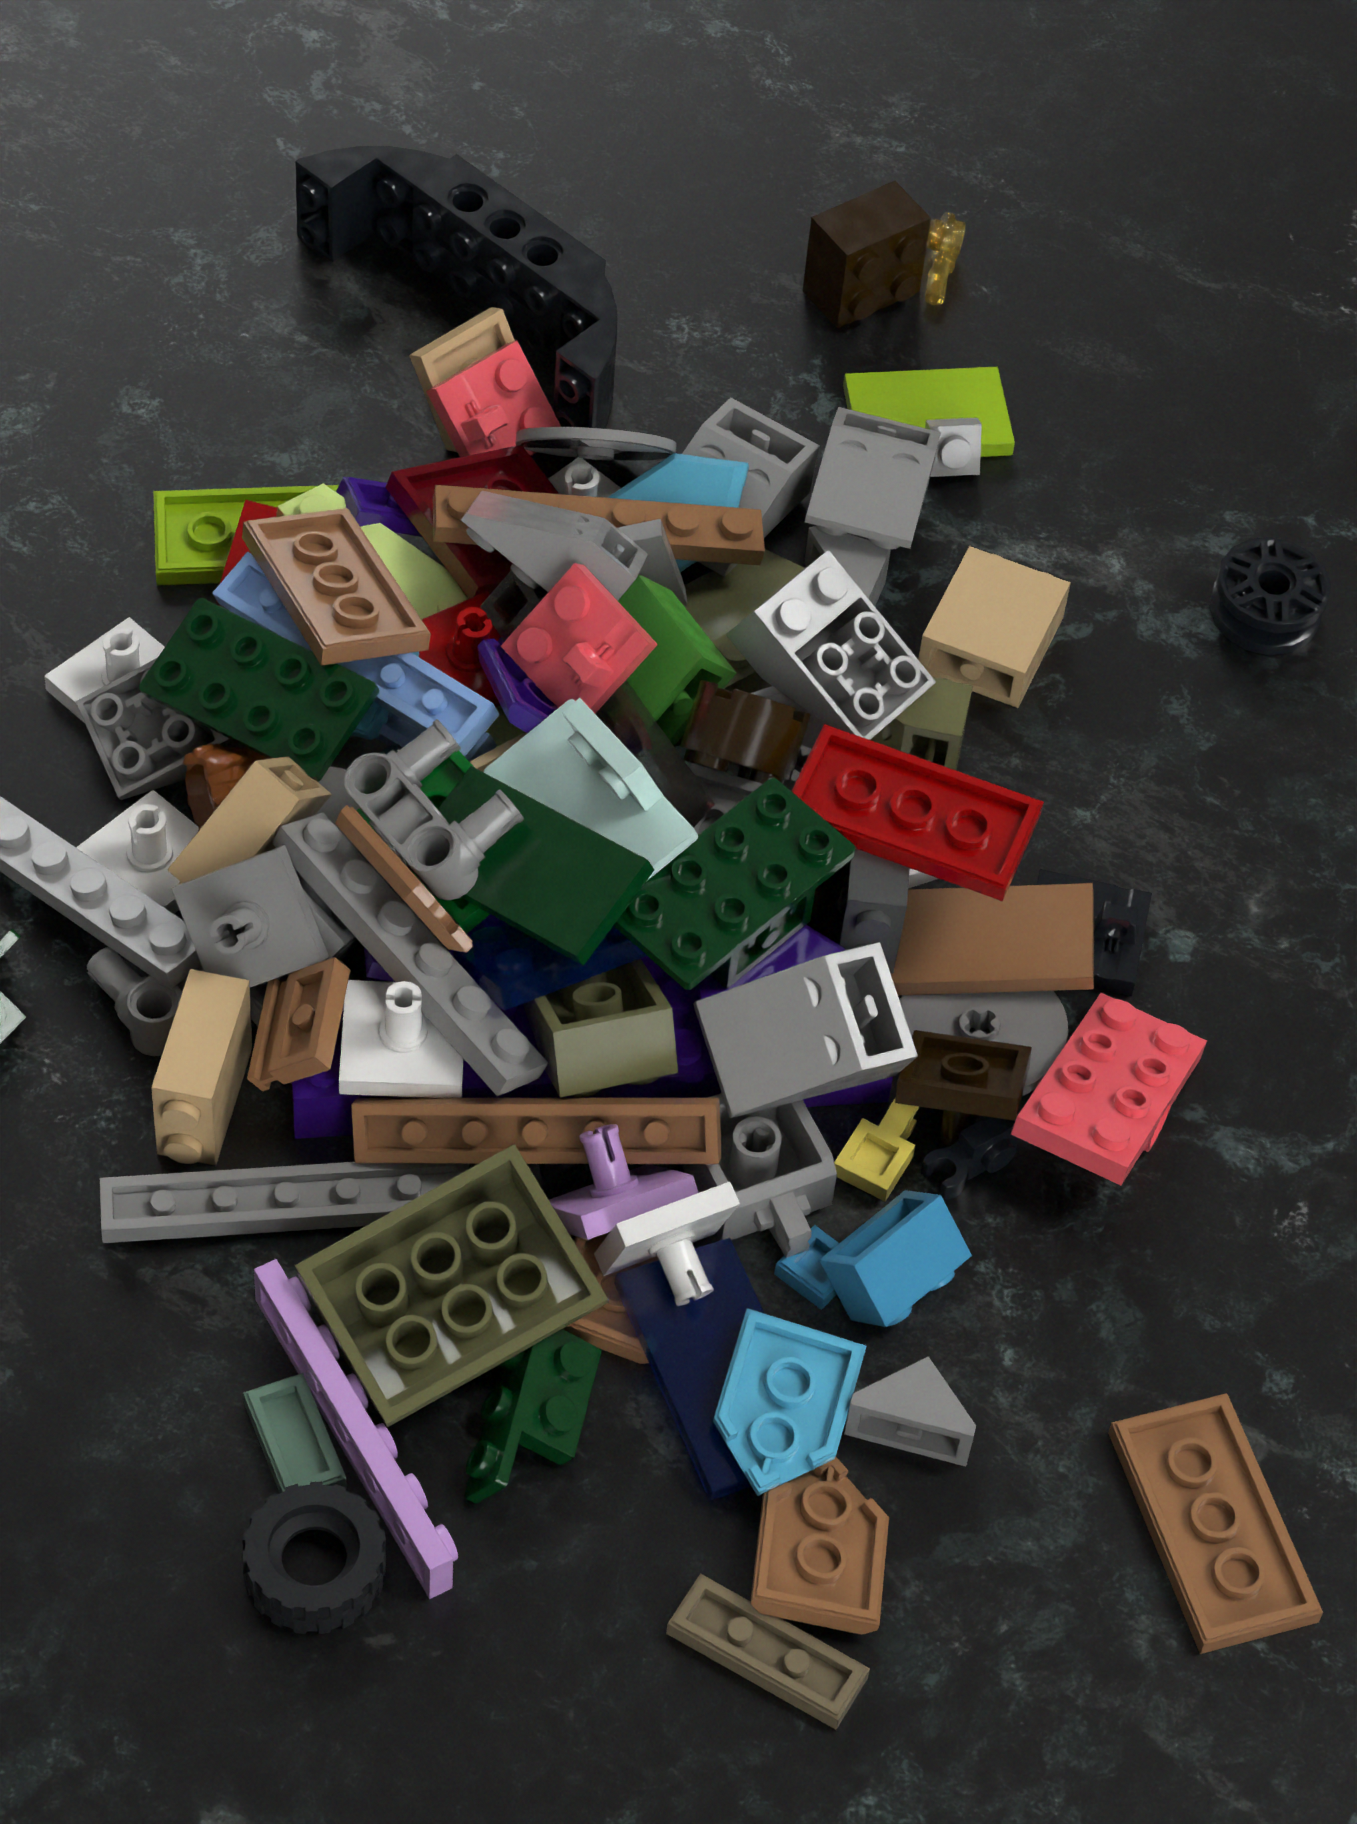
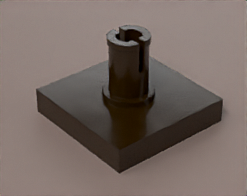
[895,1030,1032,1146]

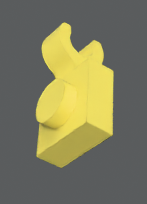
[834,1097,919,1202]

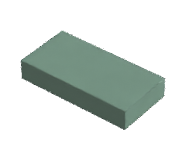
[243,1373,347,1493]

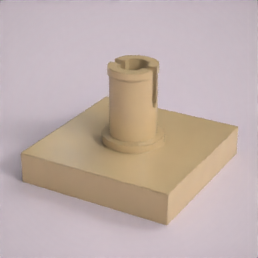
[409,307,515,452]

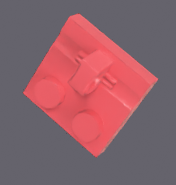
[426,341,561,457]
[501,563,658,714]

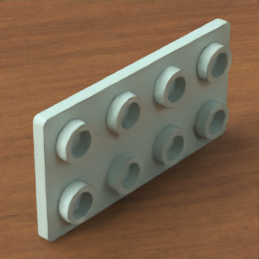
[484,698,698,882]

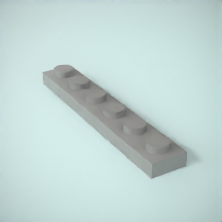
[0,796,201,989]
[272,812,548,1096]
[100,1162,469,1243]

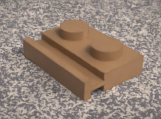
[247,957,350,1091]

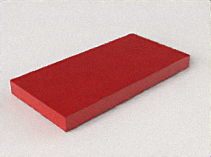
[791,724,1044,901]

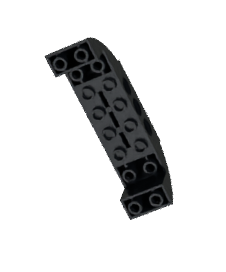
[295,146,617,429]

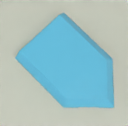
[608,453,749,572]
[713,1308,867,1496]

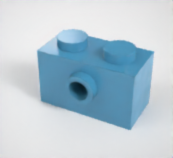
[819,1190,972,1327]

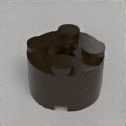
[680,680,811,784]

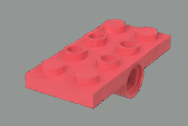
[1011,993,1207,1186]

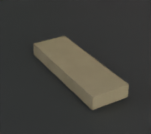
[666,1573,870,1730]

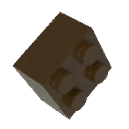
[802,181,931,329]

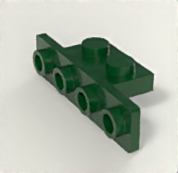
[464,1329,602,1504]

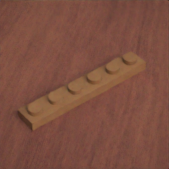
[433,485,765,565]
[351,1098,721,1164]

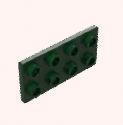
[139,598,380,782]
[613,778,856,990]

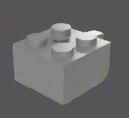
[681,1093,837,1258]

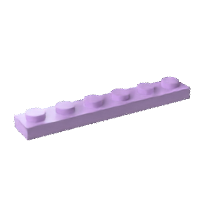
[254,1259,458,1599]

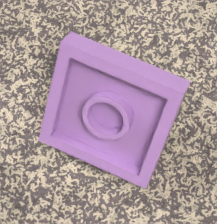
[549,1124,698,1240]

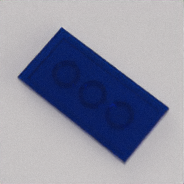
[614,1238,765,1501]

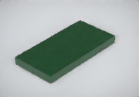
[408,766,654,966]

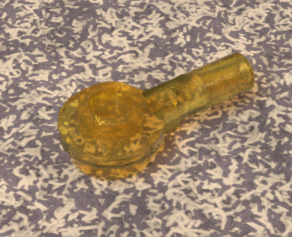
[925,212,965,305]

